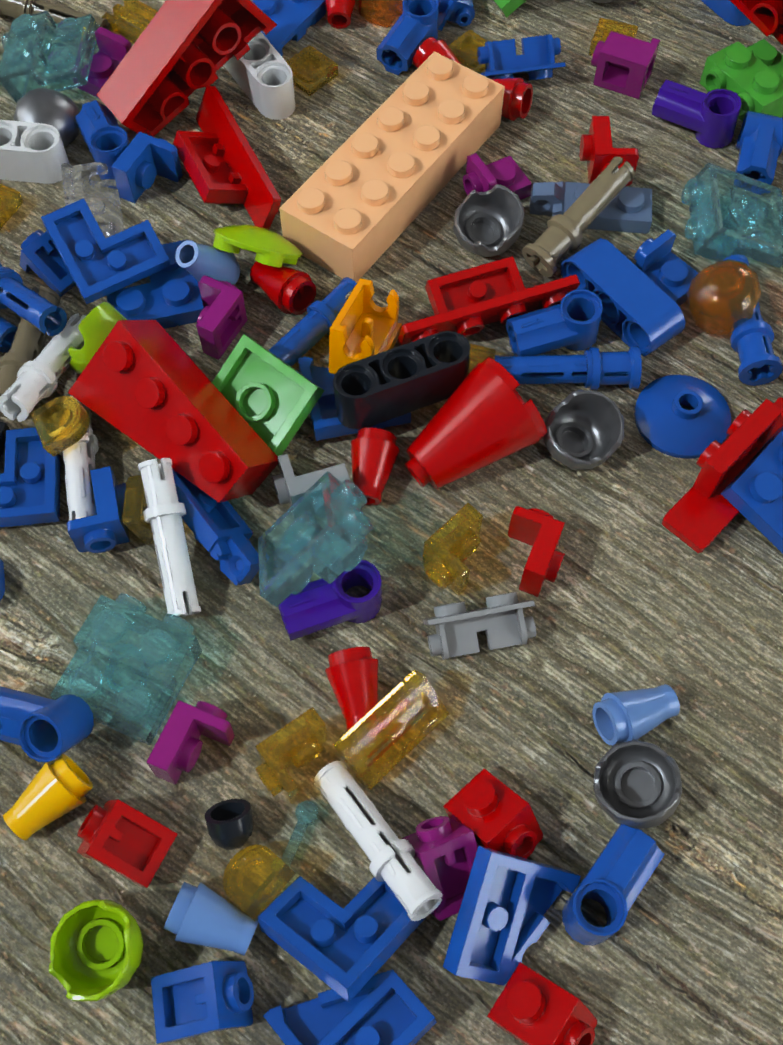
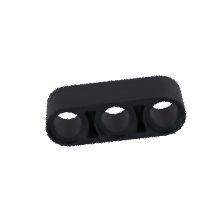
[333,331,471,430]

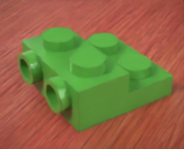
[699,39,783,122]

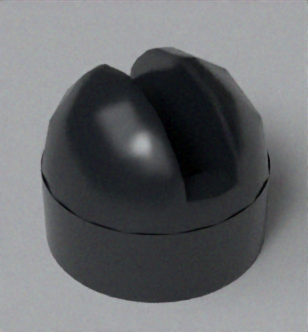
[205,799,254,850]

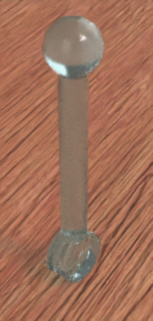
[255,801,319,916]

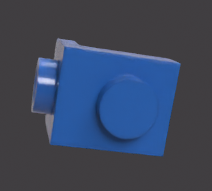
[67,466,134,553]

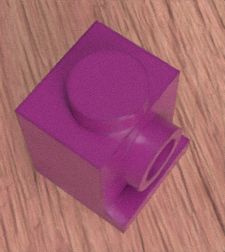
[591,31,660,99]

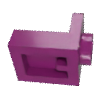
[73,27,132,99]
[463,153,532,200]
[196,275,248,360]
[146,700,235,785]
[402,816,478,921]

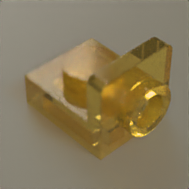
[422,503,483,596]
[255,707,328,804]

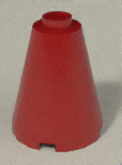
[405,357,547,489]

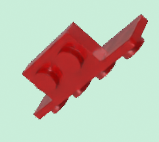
[173,86,281,230]
[397,256,580,346]
[661,397,783,553]

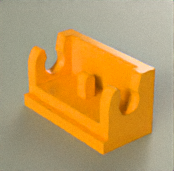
[329,278,402,374]

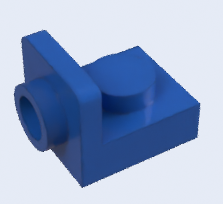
[111,132,183,203]
[634,229,705,306]
[19,230,76,297]
[151,961,254,1044]

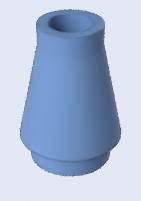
[175,240,240,285]
[592,684,680,746]
[164,882,258,956]

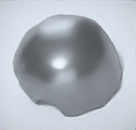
[14,88,79,146]
[453,184,524,257]
[543,390,624,470]
[593,740,682,829]

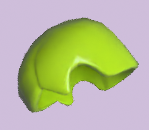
[68,302,127,375]
[49,899,144,1001]

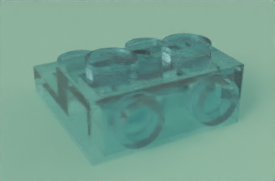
[0,11,100,103]
[681,163,783,268]
[258,471,373,607]
[50,593,202,746]

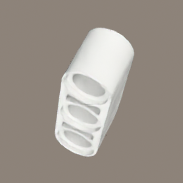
[223,31,296,120]
[0,120,71,184]

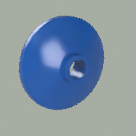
[634,375,731,459]

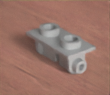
[422,592,536,660]

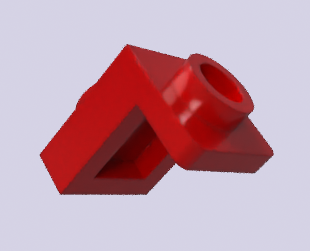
[580,116,639,186]
[508,506,565,597]
[443,768,543,859]
[487,962,597,1045]

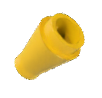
[3,754,93,840]

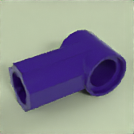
[652,79,742,149]
[275,559,382,641]

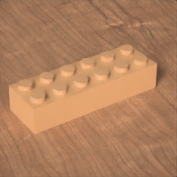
[279,51,505,283]

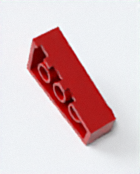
[97,0,277,137]
[68,320,278,503]

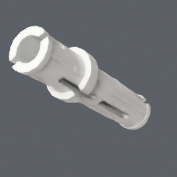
[0,314,86,422]
[57,396,99,521]
[138,458,201,619]
[314,761,443,921]

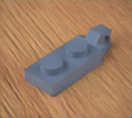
[530,181,652,234]

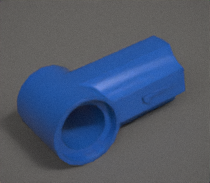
[376,0,439,75]
[75,100,129,186]
[733,110,783,195]
[506,289,603,356]
[0,686,94,762]
[562,824,665,946]

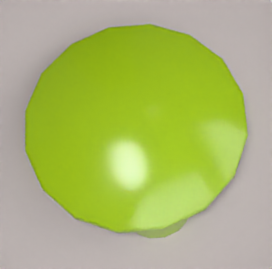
[213,225,303,268]

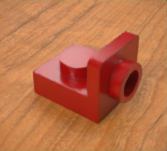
[77,799,178,888]

